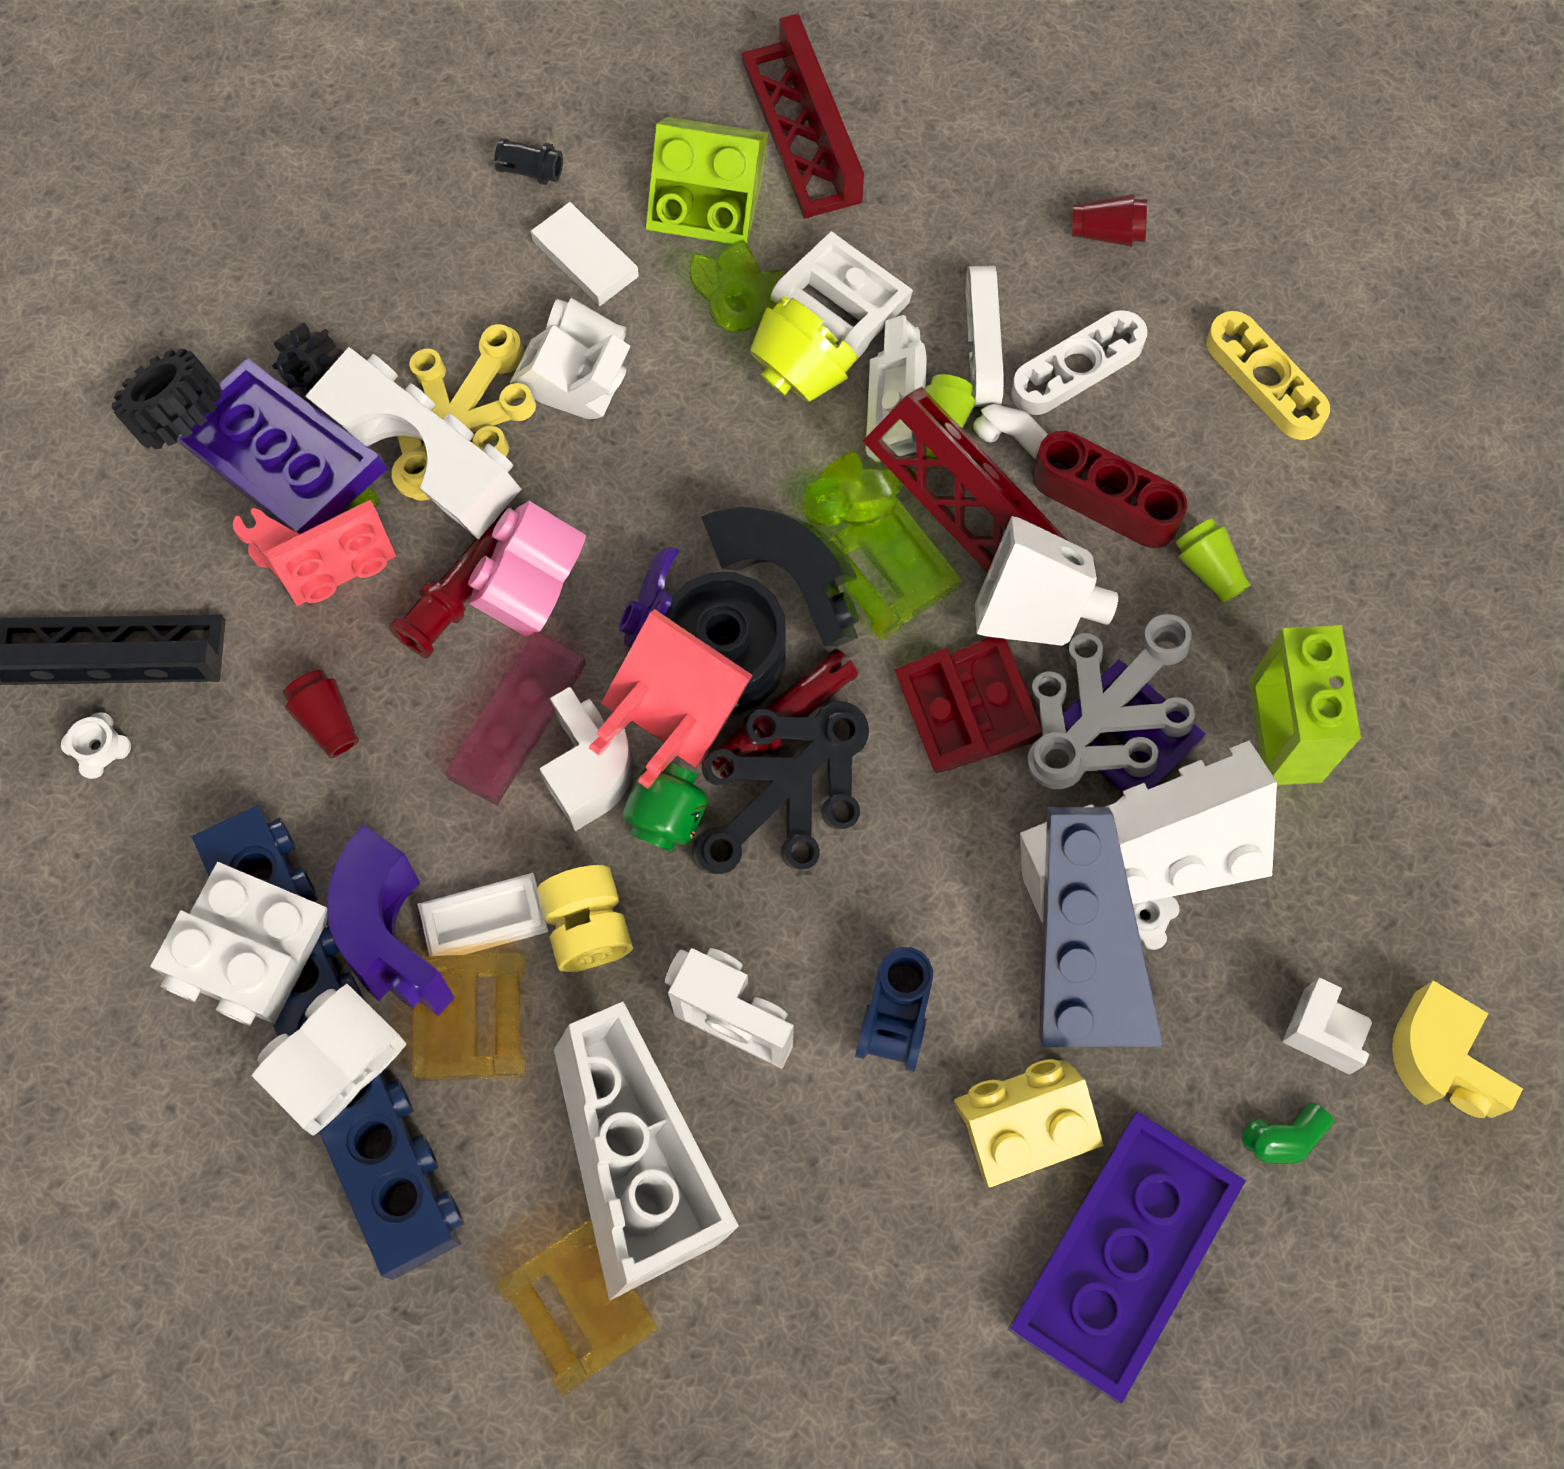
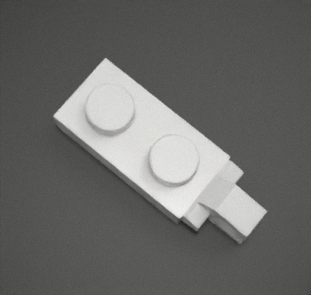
[866,315,927,462]

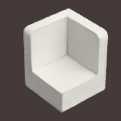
[1282,977,1372,1075]

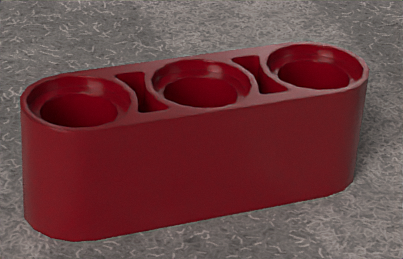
[1032,431,1188,548]

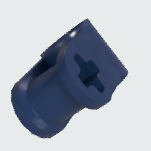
[855,947,933,1072]

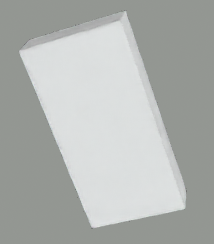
[531,202,639,306]
[418,873,549,963]

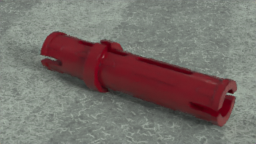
[707,648,858,779]

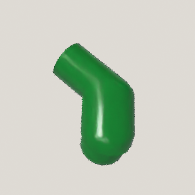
[1242,1102,1335,1164]

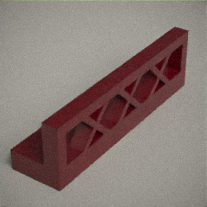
[742,13,864,219]
[863,386,1068,573]

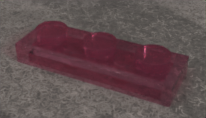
[445,632,586,806]

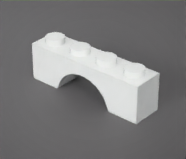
[306,347,522,540]

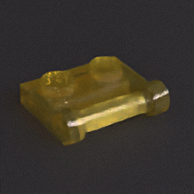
[412,953,526,1082]
[495,1219,660,1397]

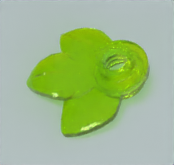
[689,240,787,333]
[802,452,902,526]

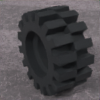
[112,349,222,449]

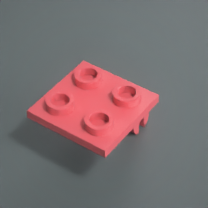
[233,500,396,606]
[589,609,753,789]

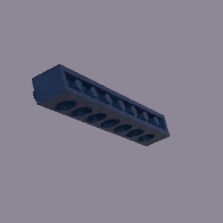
[191,805,464,1280]

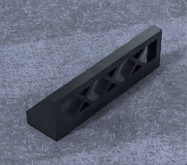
[0,615,226,685]

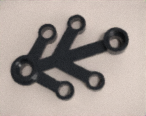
[692,701,869,874]

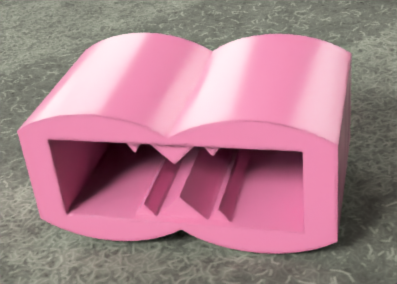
[468,501,586,637]

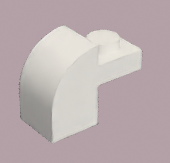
[510,325,630,419]
[539,687,632,831]

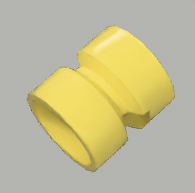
[536,865,633,972]

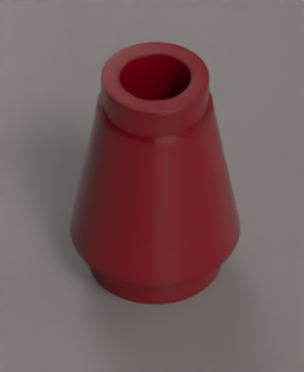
[1072,194,1148,247]
[283,670,359,758]

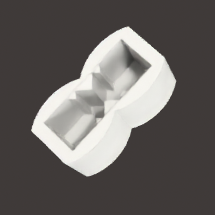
[252,984,406,1136]

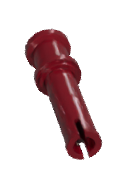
[389,508,507,659]

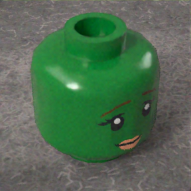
[623,763,708,852]

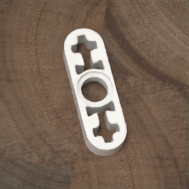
[965,266,1003,407]
[1011,310,1147,415]

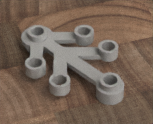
[1028,614,1195,789]

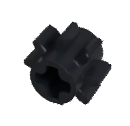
[272,323,343,393]

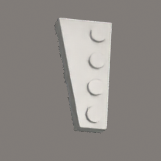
[1020,740,1277,923]
[554,1002,739,1301]

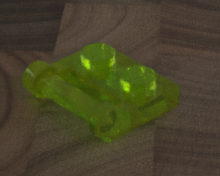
[830,497,961,640]

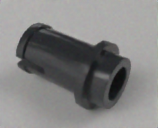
[494,138,563,185]

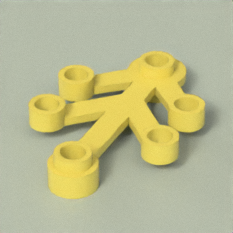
[391,324,536,501]

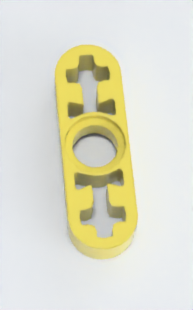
[1206,311,1330,440]

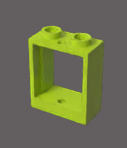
[1249,625,1361,785]

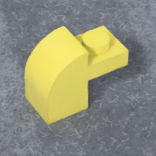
[1392,980,1523,1118]

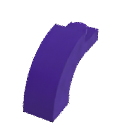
[327,824,455,1016]

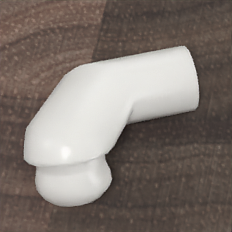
[973,404,1048,460]

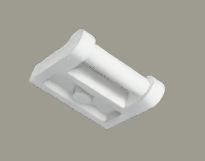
[771,231,913,358]

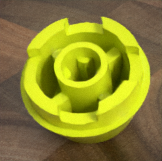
[750,295,858,402]

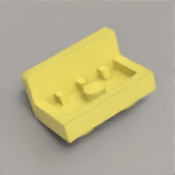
[954,1059,1104,1188]

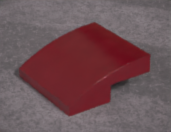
[894,637,1043,773]

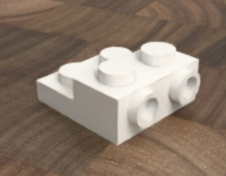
[150,862,328,1026]
[665,948,794,1069]

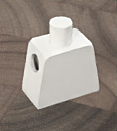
[975,516,1118,646]

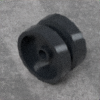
[664,572,786,715]

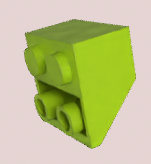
[646,117,768,246]

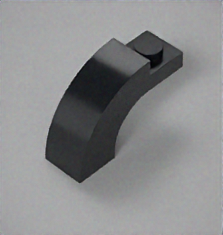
[701,507,859,647]

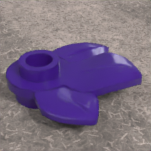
[619,547,679,648]

